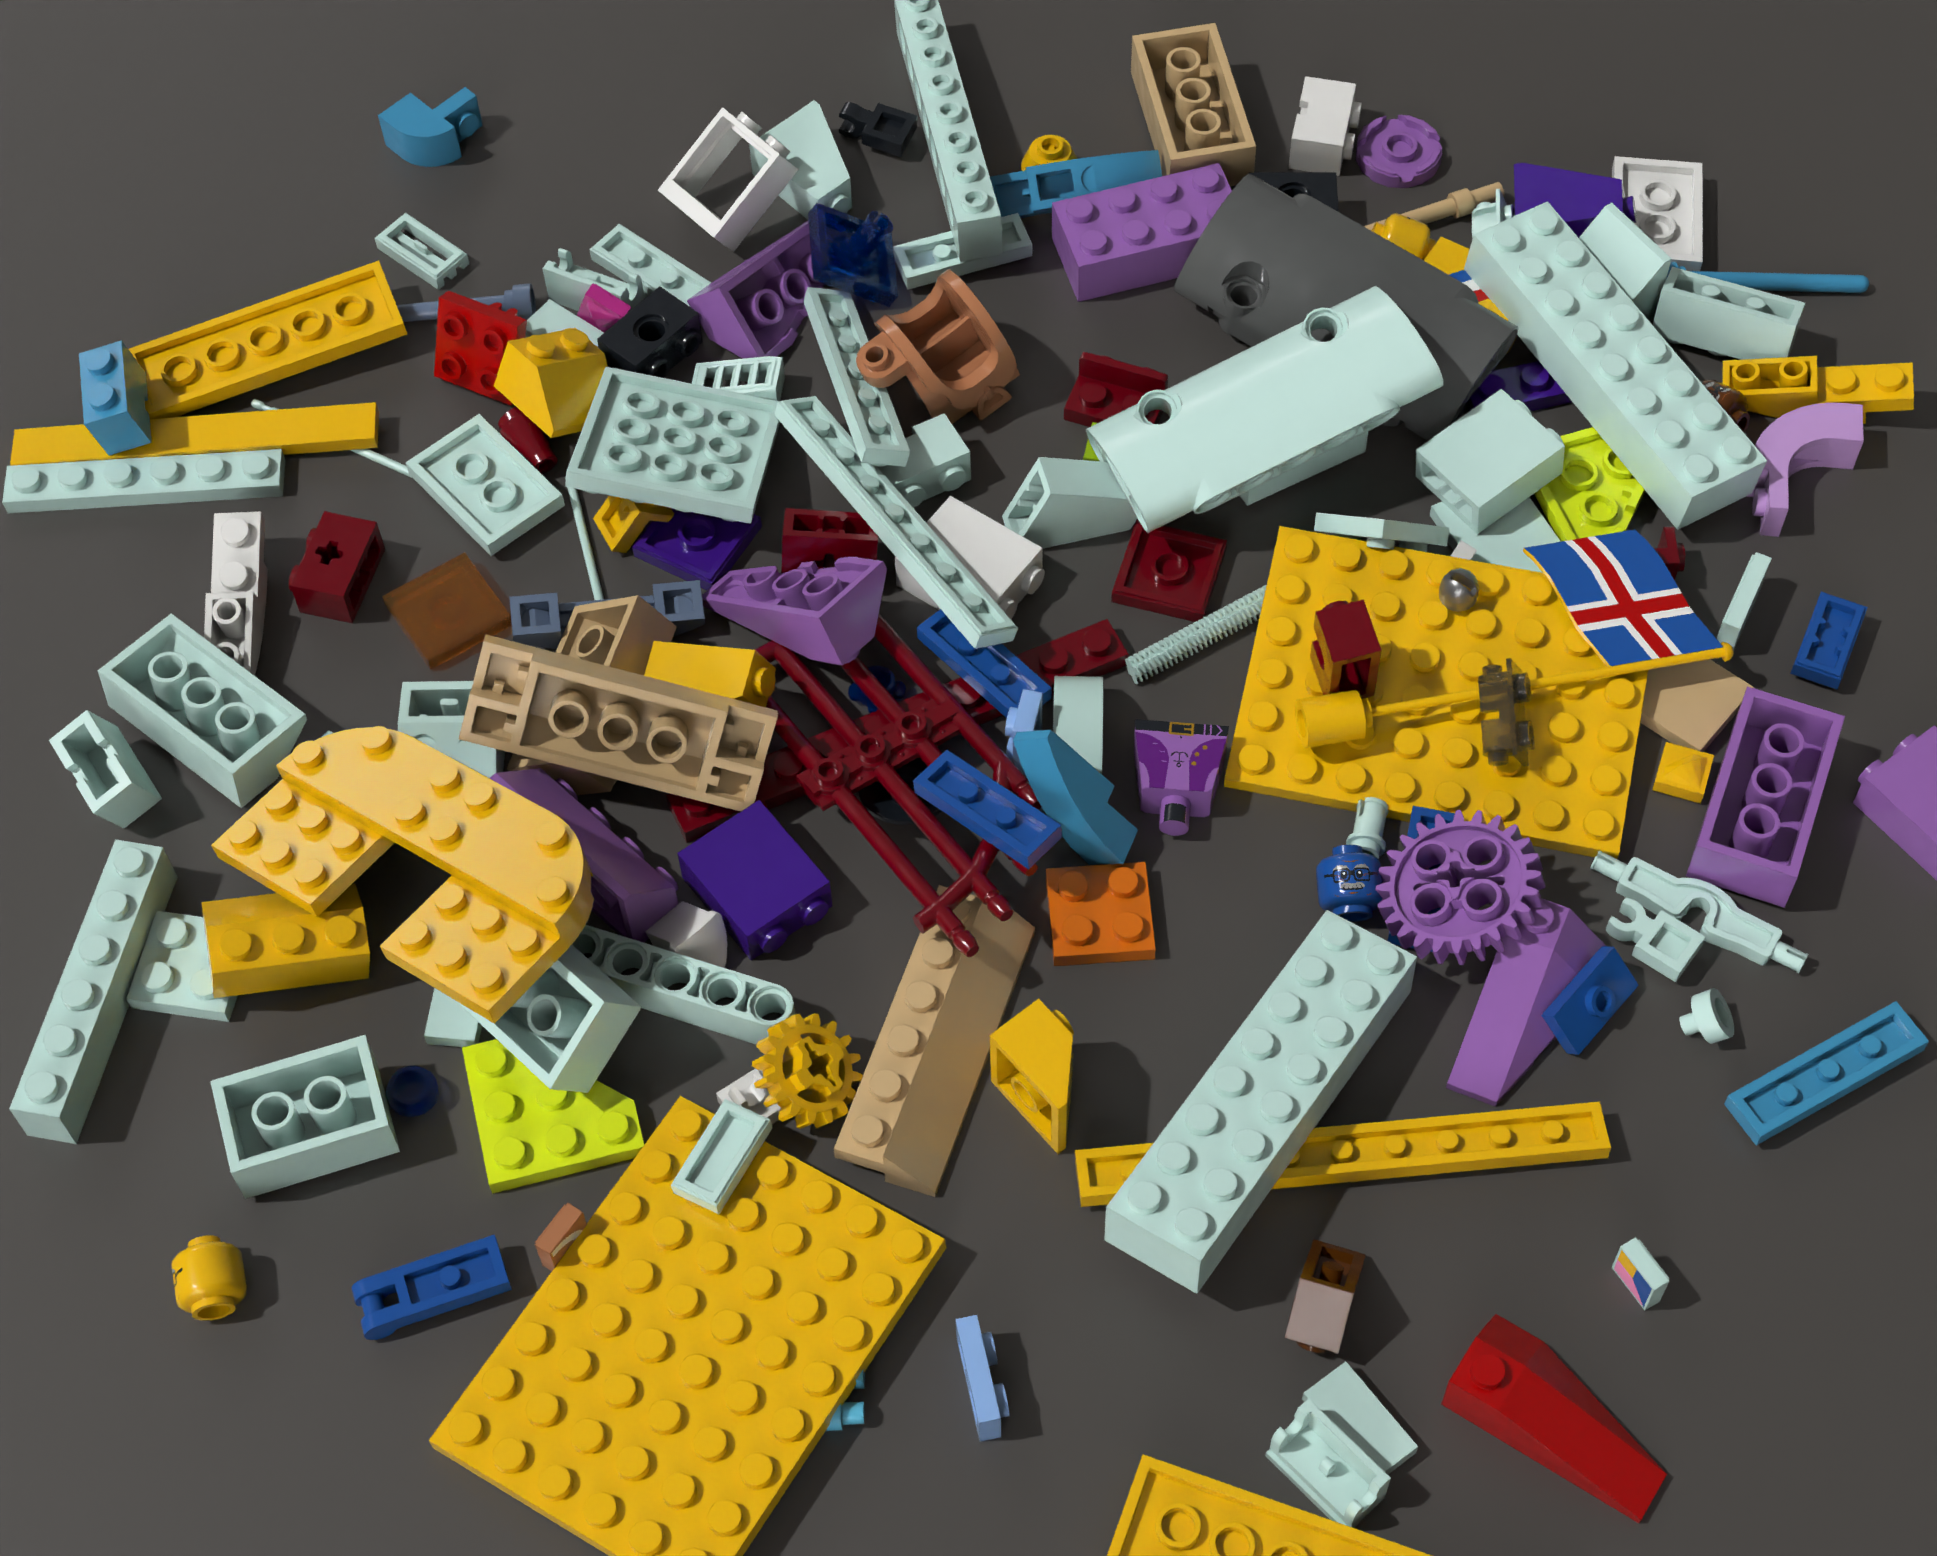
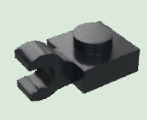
[839,102,918,157]

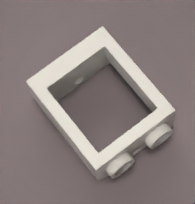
[658,107,799,252]

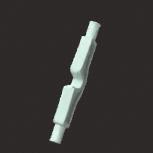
[1590,850,1809,974]

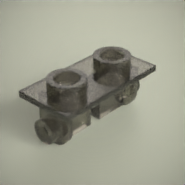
[1478,658,1535,767]

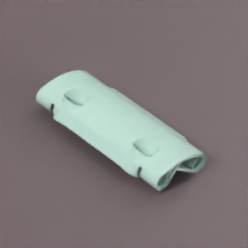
[1086,286,1443,533]

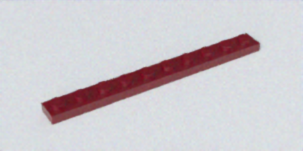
[666,619,1129,843]

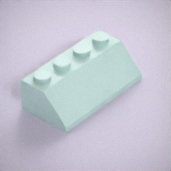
[98,613,307,809]

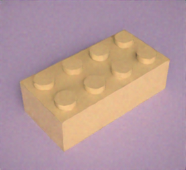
[1131,23,1256,186]

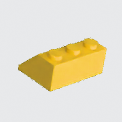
[201,884,370,998]

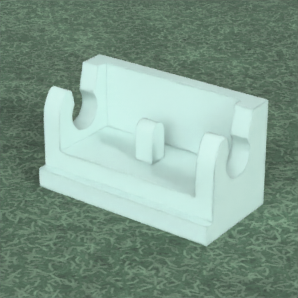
[542,248,647,312]
[1265,1398,1391,1528]

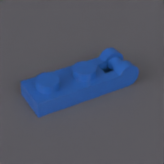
[351,1234,512,1340]

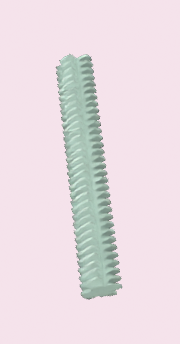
[1125,585,1267,684]

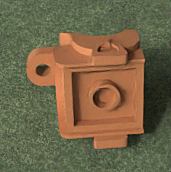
[856,269,1020,424]

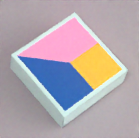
[1612,1237,1670,1311]

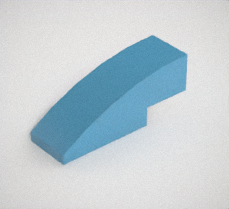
[1013,729,1138,865]

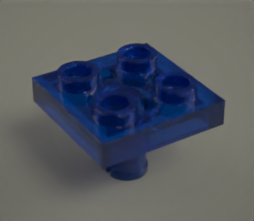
[808,203,898,307]

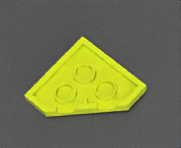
[1534,427,1645,542]
[462,1039,645,1194]

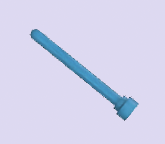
[1666,262,1869,293]

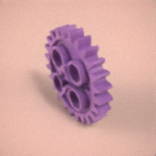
[1376,810,1545,965]

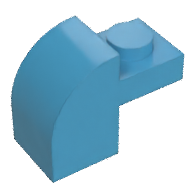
[378,87,483,167]

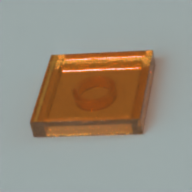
[382,552,512,670]

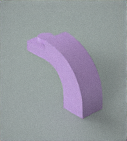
[1746,403,1864,537]

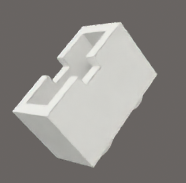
[1288,76,1362,176]

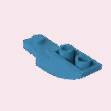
[990,150,1163,218]

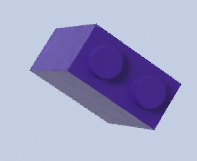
[677,800,833,961]

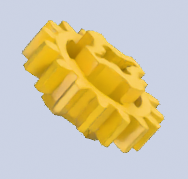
[752,1013,863,1129]

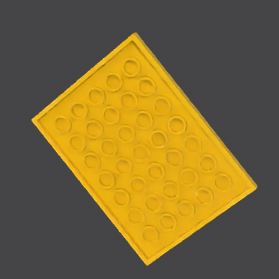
[1224,526,1648,859]
[428,1096,947,1556]

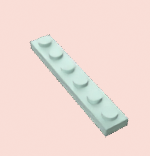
[803,287,910,467]
[2,449,285,513]

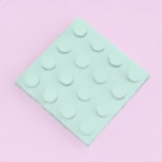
[565,366,780,524]

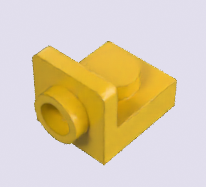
[593,496,674,553]

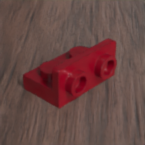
[1064,352,1168,427]

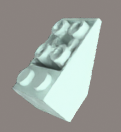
[398,681,505,778]

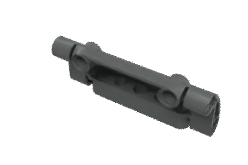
[1174,173,1519,441]

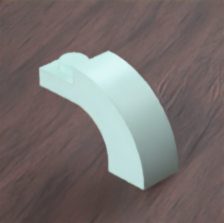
[1053,676,1103,774]

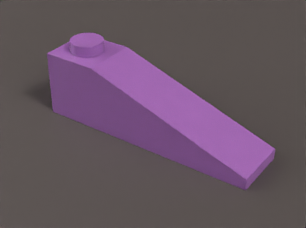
[687,208,851,359]
[702,557,887,665]
[1446,899,1606,1107]

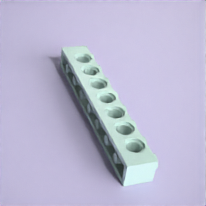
[894,0,1003,262]

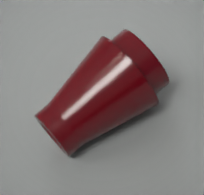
[498,407,558,474]

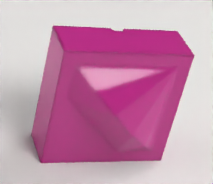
[577,283,631,333]

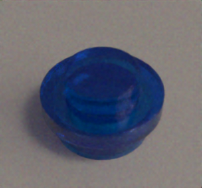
[386,1066,439,1117]

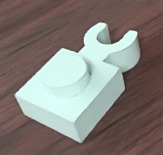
[1606,898,1706,982]

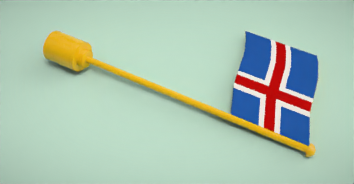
[1295,529,1734,748]

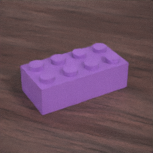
[1052,163,1232,302]
[1686,686,1845,908]

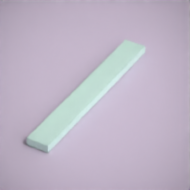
[774,396,1018,649]

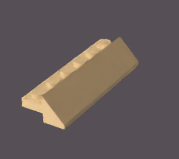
[459,635,778,811]
[834,885,1035,1197]

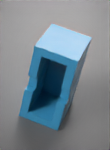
[79,340,152,456]

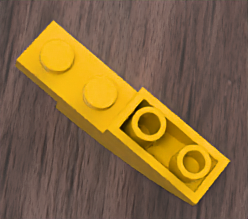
[1723,356,1914,424]

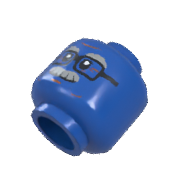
[1316,845,1383,922]

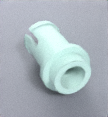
[1346,797,1388,859]

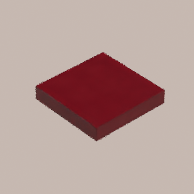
[1111,519,1227,622]

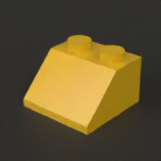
[494,328,608,438]
[990,998,1074,1154]

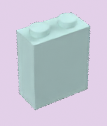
[1416,389,1565,534]

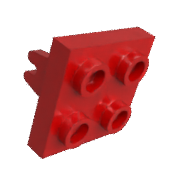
[434,290,527,406]

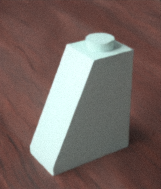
[749,100,852,220]
[1002,457,1138,548]

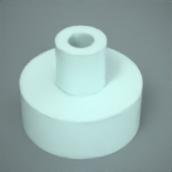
[1679,988,1734,1044]

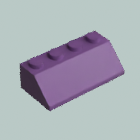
[489,768,678,943]

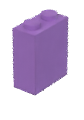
[1853,725,1937,881]

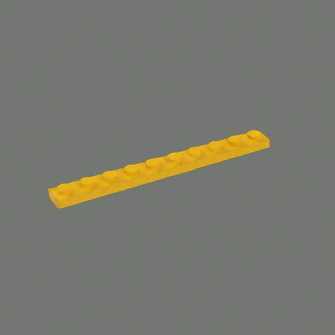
[1075,1101,1611,1207]

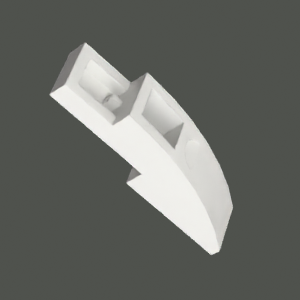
[204,511,268,676]

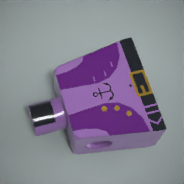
[1133,719,1229,836]

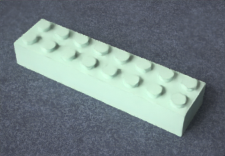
[1464,201,1767,530]
[1104,910,1417,1294]

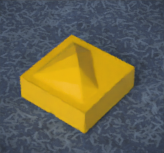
[1652,742,1714,804]

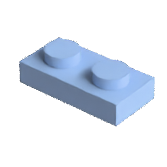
[1005,689,1042,778]
[956,1315,1010,1442]

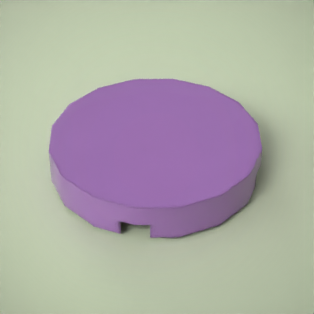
[1356,115,1442,188]

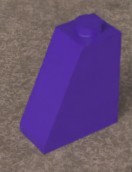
[1514,163,1637,238]

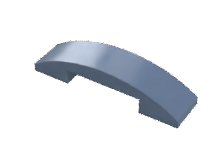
[509,580,705,649]

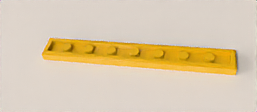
[10,402,379,466]

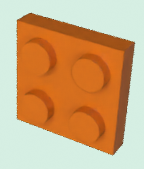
[1046,862,1156,966]

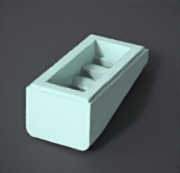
[692,356,785,401]

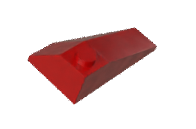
[1441,1314,1667,1523]

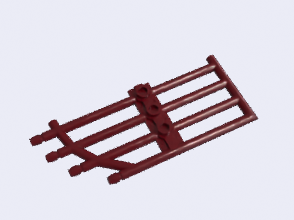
[755,614,1042,957]

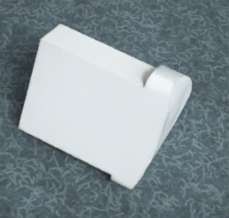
[645,901,727,968]

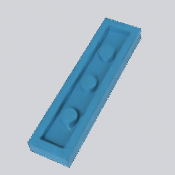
[1724,1001,1929,1146]

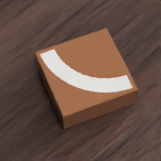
[535,1203,587,1271]

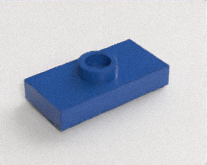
[1790,591,1868,689]
[1541,946,1639,1055]

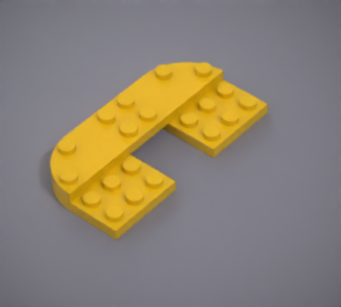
[211,726,594,1024]

